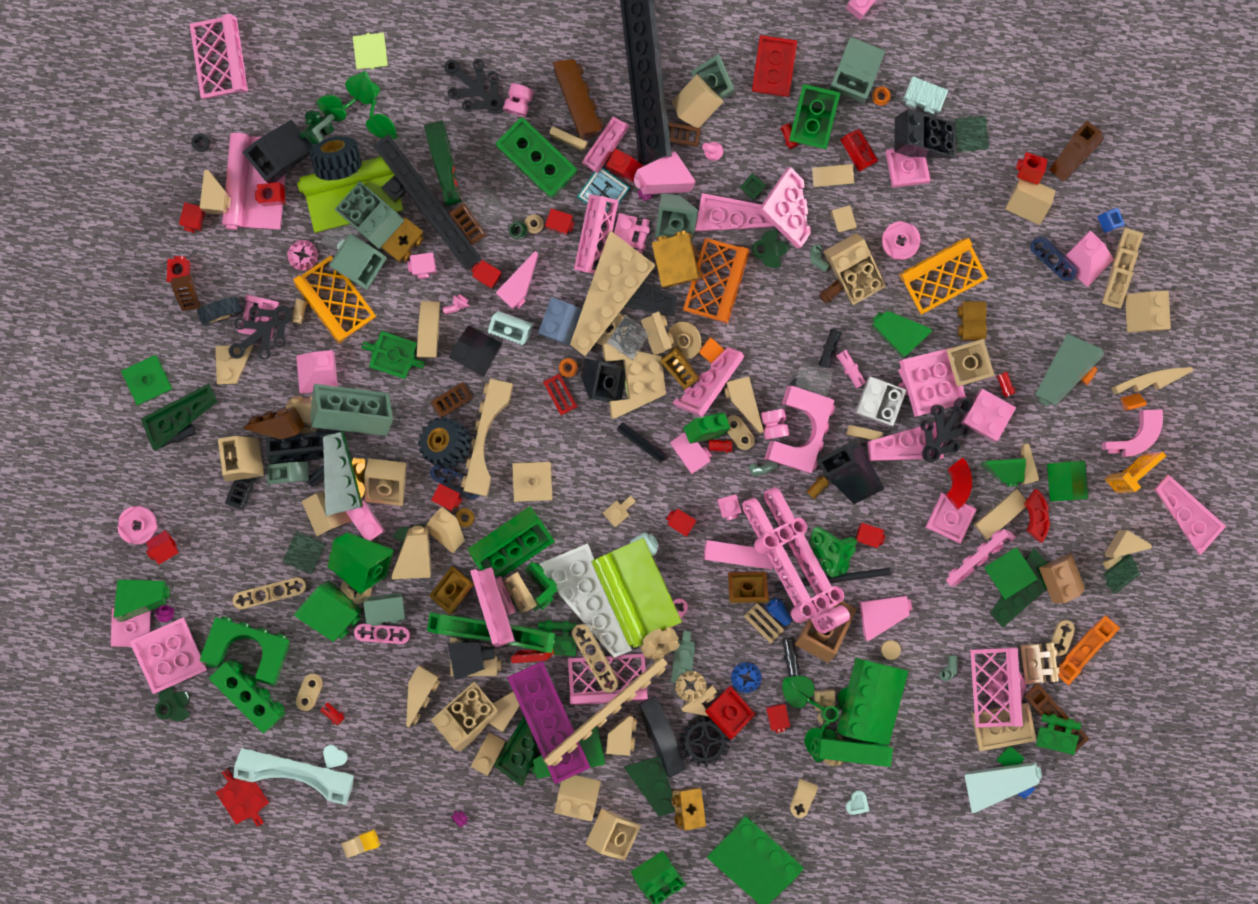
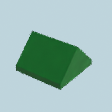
[1047,461,1088,502]

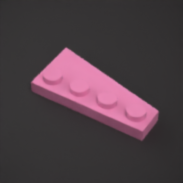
[695,193,774,232]
[868,422,944,461]

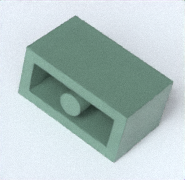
[363,592,405,626]

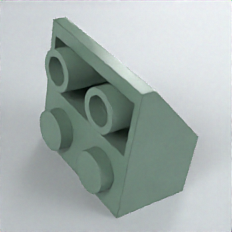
[329,233,387,290]

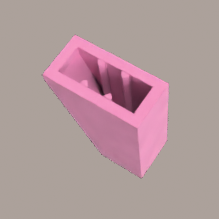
[634,152,696,194]
[859,595,912,641]

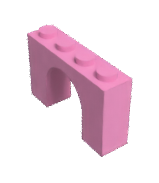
[764,386,835,473]

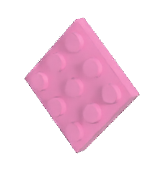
[899,347,966,417]
[129,617,208,694]

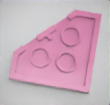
[759,167,811,248]

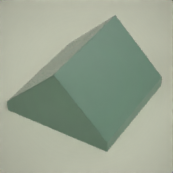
[691,55,735,99]

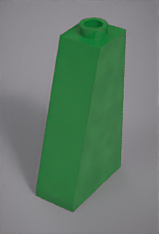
[531,726,605,779]
[810,736,893,767]

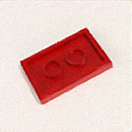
[752,35,798,97]

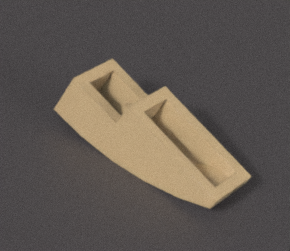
[417,301,440,358]
[973,489,1026,540]

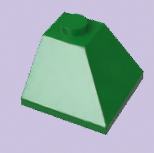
[981,458,1026,487]

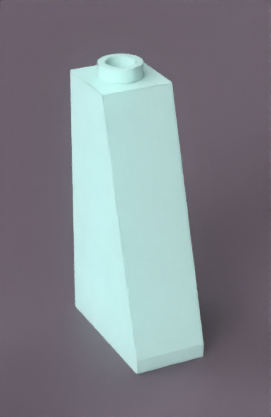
[965,762,1042,813]

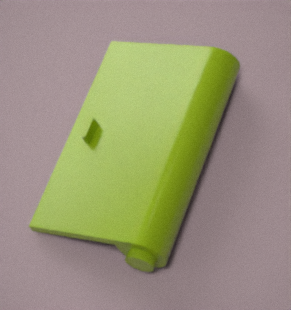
[297,156,404,233]
[590,537,682,648]

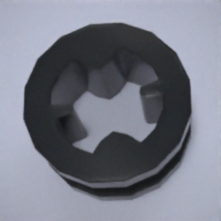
[191,134,210,152]

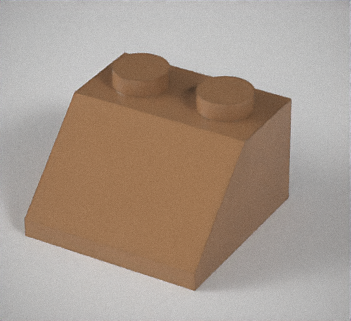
[1039,553,1085,603]

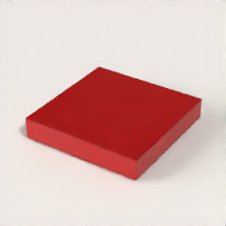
[704,686,756,740]

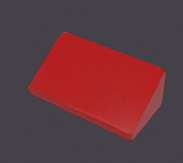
[840,129,878,172]

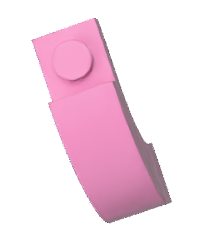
[1102,409,1163,457]

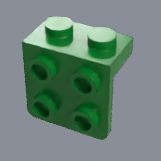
[808,527,857,578]
[525,561,558,612]

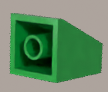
[328,532,394,594]
[294,580,363,642]

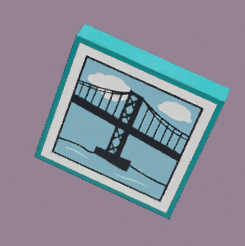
[577,168,630,213]

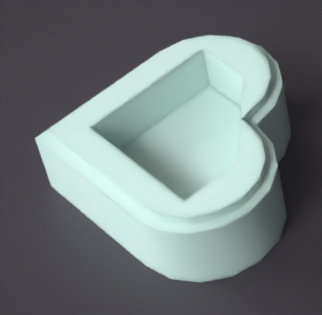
[323,745,348,769]
[846,790,869,815]

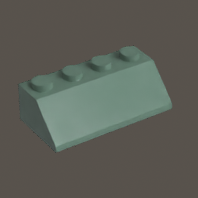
[310,384,393,436]

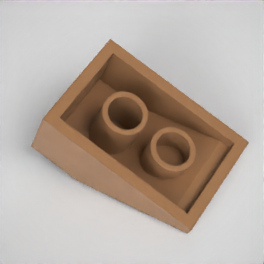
[794,596,857,663]

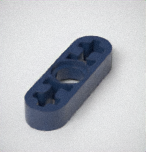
[1030,236,1077,281]
[430,465,480,499]

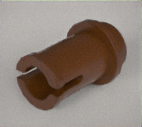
[819,280,844,304]

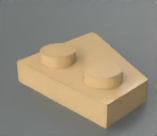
[216,345,253,385]

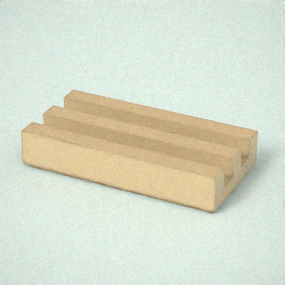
[550,126,587,151]
[744,603,784,644]

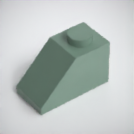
[266,462,309,484]

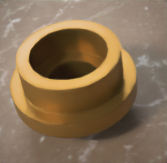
[455,508,475,527]

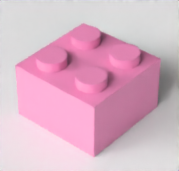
[961,389,1016,442]

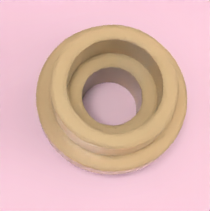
[524,214,544,234]

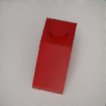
[606,148,644,184]

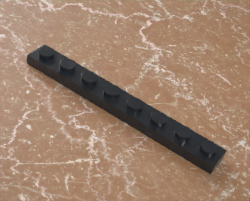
[373,134,482,270]

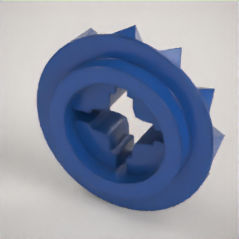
[731,662,762,693]

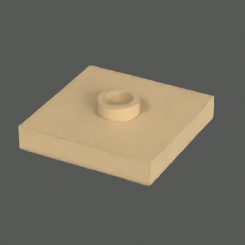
[512,462,552,502]
[503,572,537,614]

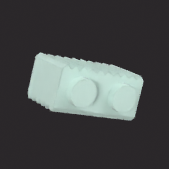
[902,77,948,116]
[488,311,534,345]

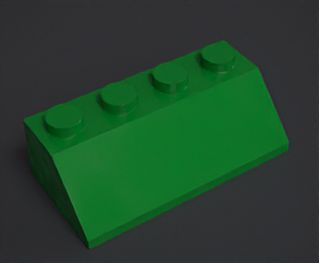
[467,506,555,577]

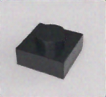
[381,176,406,202]

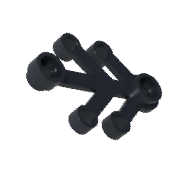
[444,59,504,114]
[229,305,292,360]
[920,397,972,463]

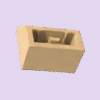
[218,436,264,482]
[606,713,637,756]

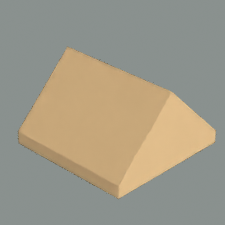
[671,74,724,128]
[1005,179,1055,225]
[946,339,995,387]
[302,490,352,536]
[1105,530,1152,558]

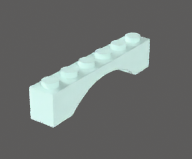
[234,748,354,805]

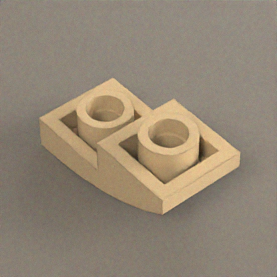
[812,164,854,187]

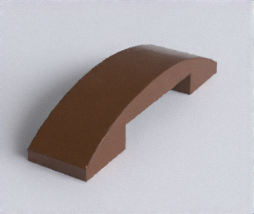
[1024,683,1089,752]

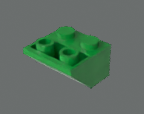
[631,850,686,904]

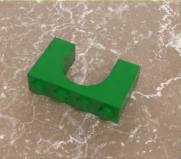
[199,616,290,687]

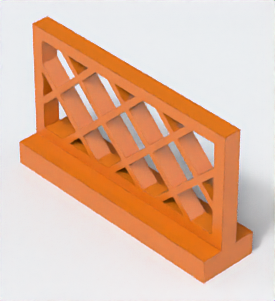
[683,238,750,324]

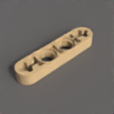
[233,577,307,609]
[572,624,619,693]

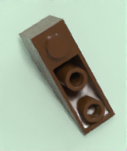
[1049,121,1103,182]
[243,407,305,439]

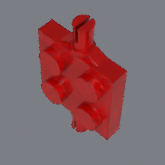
[215,768,270,827]

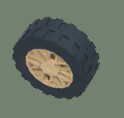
[197,296,242,325]

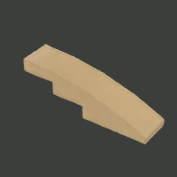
[1102,227,1144,309]
[1111,367,1194,394]

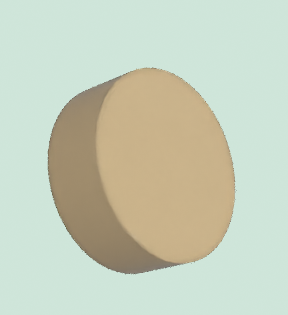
[881,640,901,660]

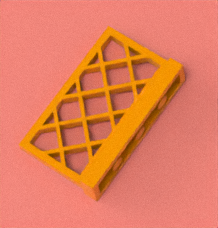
[898,238,988,315]
[293,255,376,344]
[1104,451,1166,493]

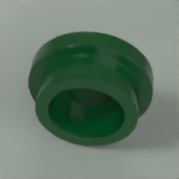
[509,221,528,240]

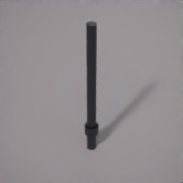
[775,568,891,590]

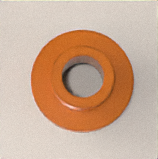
[872,86,891,106]
[559,358,578,377]

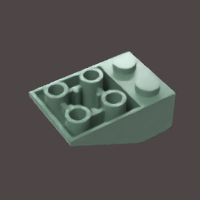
[829,37,885,104]
[334,181,404,249]

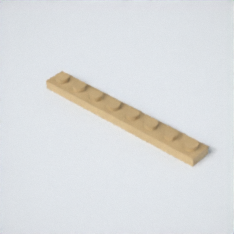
[542,658,668,766]

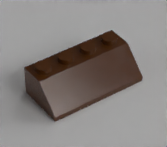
[553,59,604,140]

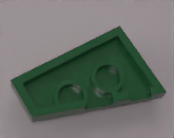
[624,756,675,817]

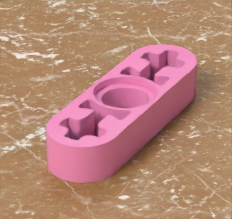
[354,623,410,644]

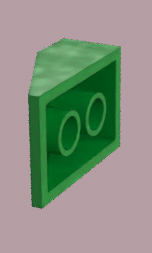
[789,84,840,149]

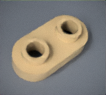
[727,415,755,450]
[296,673,323,711]

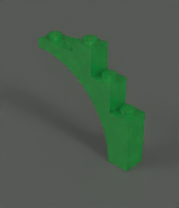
[427,612,555,653]

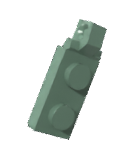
[671,630,695,685]

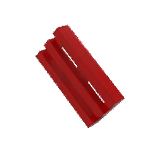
[543,373,578,416]
[511,649,554,664]

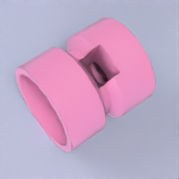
[503,83,534,118]
[760,409,789,440]

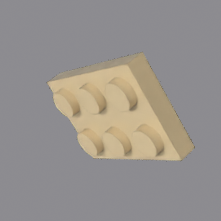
[971,702,1036,751]

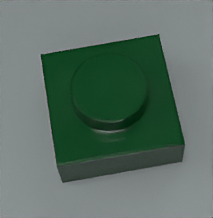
[739,173,767,201]

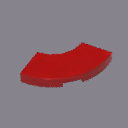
[945,457,972,510]
[1024,489,1050,543]

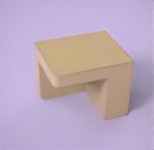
[830,205,857,233]

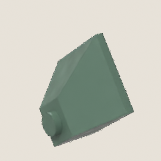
[655,193,698,243]

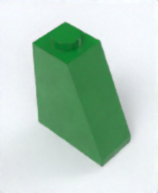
[871,311,932,359]
[113,580,170,622]

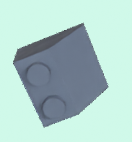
[538,297,582,347]

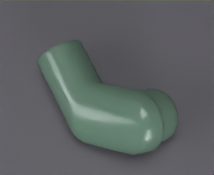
[809,244,830,272]
[748,461,778,476]
[939,655,958,681]

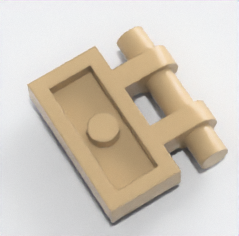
[1020,642,1060,684]

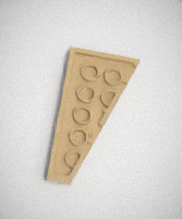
[570,231,656,357]

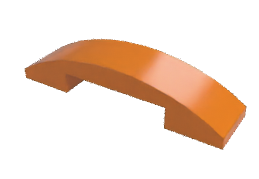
[1058,615,1120,686]

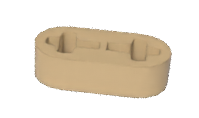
[846,425,884,441]
[1050,620,1075,656]

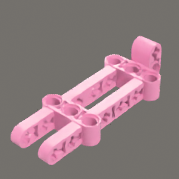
[742,487,850,634]

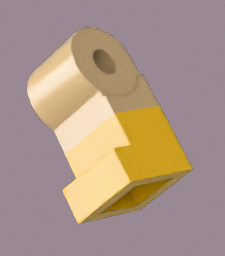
[341,829,381,858]

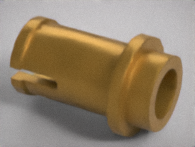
[806,475,830,500]

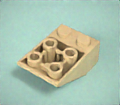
[823,233,886,305]
[431,682,498,752]

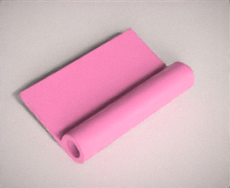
[222,133,286,230]

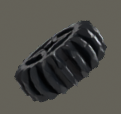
[679,715,731,767]

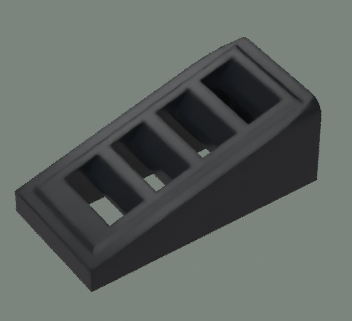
[225,477,257,510]

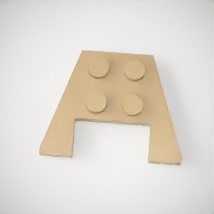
[602,344,666,419]

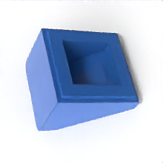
[1097,208,1125,234]

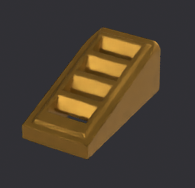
[660,346,699,390]

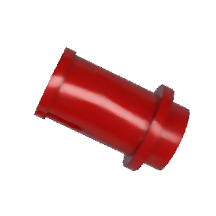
[780,123,799,149]
[996,372,1016,397]
[709,439,732,454]
[320,702,345,726]

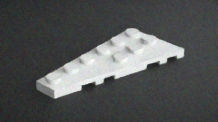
[540,544,632,658]

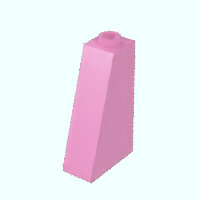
[703,540,773,570]

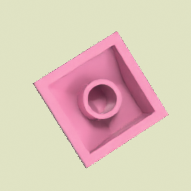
[1061,231,1114,287]
[296,350,338,394]

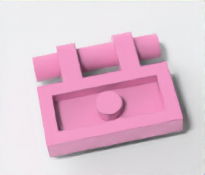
[614,213,650,255]

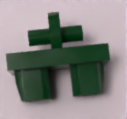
[299,110,335,145]

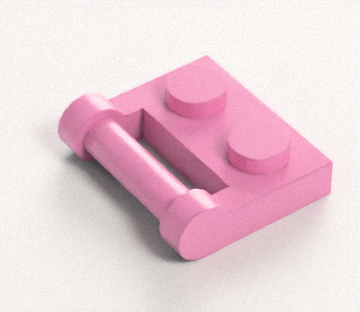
[238,295,280,340]

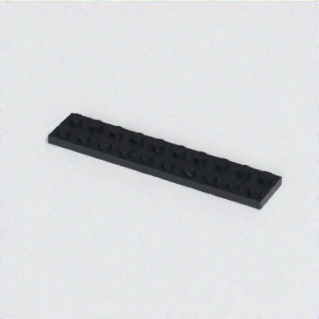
[620,0,672,164]

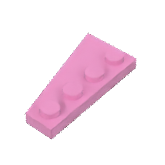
[672,347,745,417]
[1154,475,1226,555]
[946,529,1016,587]

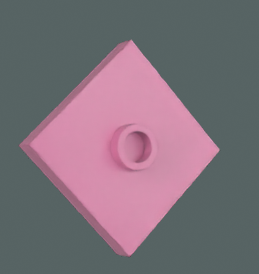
[885,149,930,188]
[925,493,977,544]
[111,608,152,647]

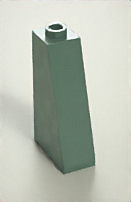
[1035,334,1104,407]

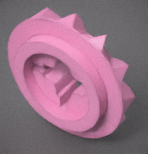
[287,240,318,271]

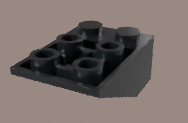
[894,109,955,159]
[242,119,313,183]
[817,439,885,504]

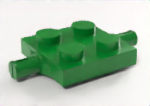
[361,331,425,380]

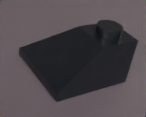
[449,325,502,377]
[581,358,626,402]

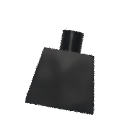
[448,641,495,680]

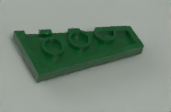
[989,548,1047,628]

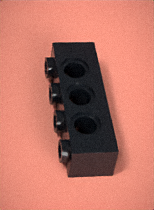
[265,430,343,465]

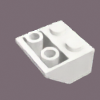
[855,377,906,426]

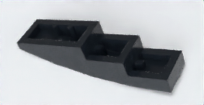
[638,696,686,777]

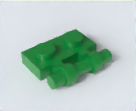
[538,620,577,656]
[1036,714,1081,756]

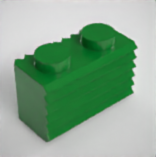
[683,412,730,444]

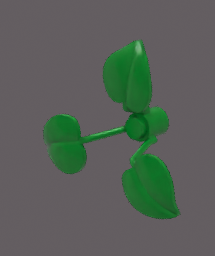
[316,70,398,139]
[782,676,848,763]

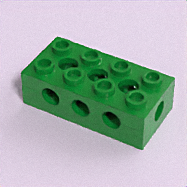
[495,116,578,200]
[208,660,286,734]

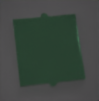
[954,116,989,153]
[283,531,325,575]
[1103,554,1140,595]

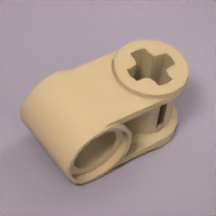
[790,779,818,818]

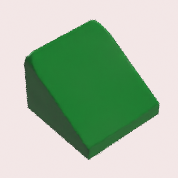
[996,746,1025,766]

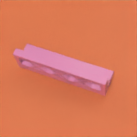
[574,194,619,274]
[470,567,515,647]

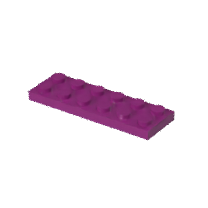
[507,661,591,784]

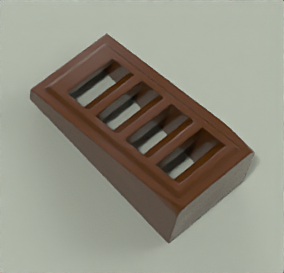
[668,122,701,147]
[448,203,487,245]
[171,275,201,311]
[430,382,473,418]

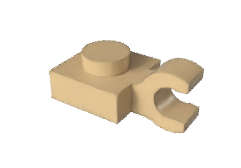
[603,496,636,527]

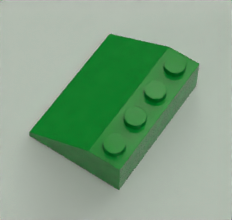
[836,657,908,745]
[707,814,804,904]

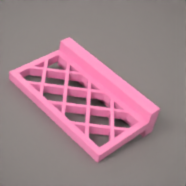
[190,14,248,99]
[970,647,1023,728]
[568,654,648,706]

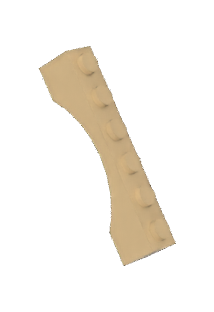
[461,379,513,497]

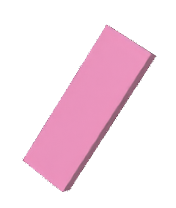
[581,116,629,174]

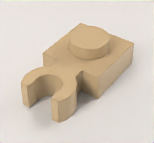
[814,689,835,724]

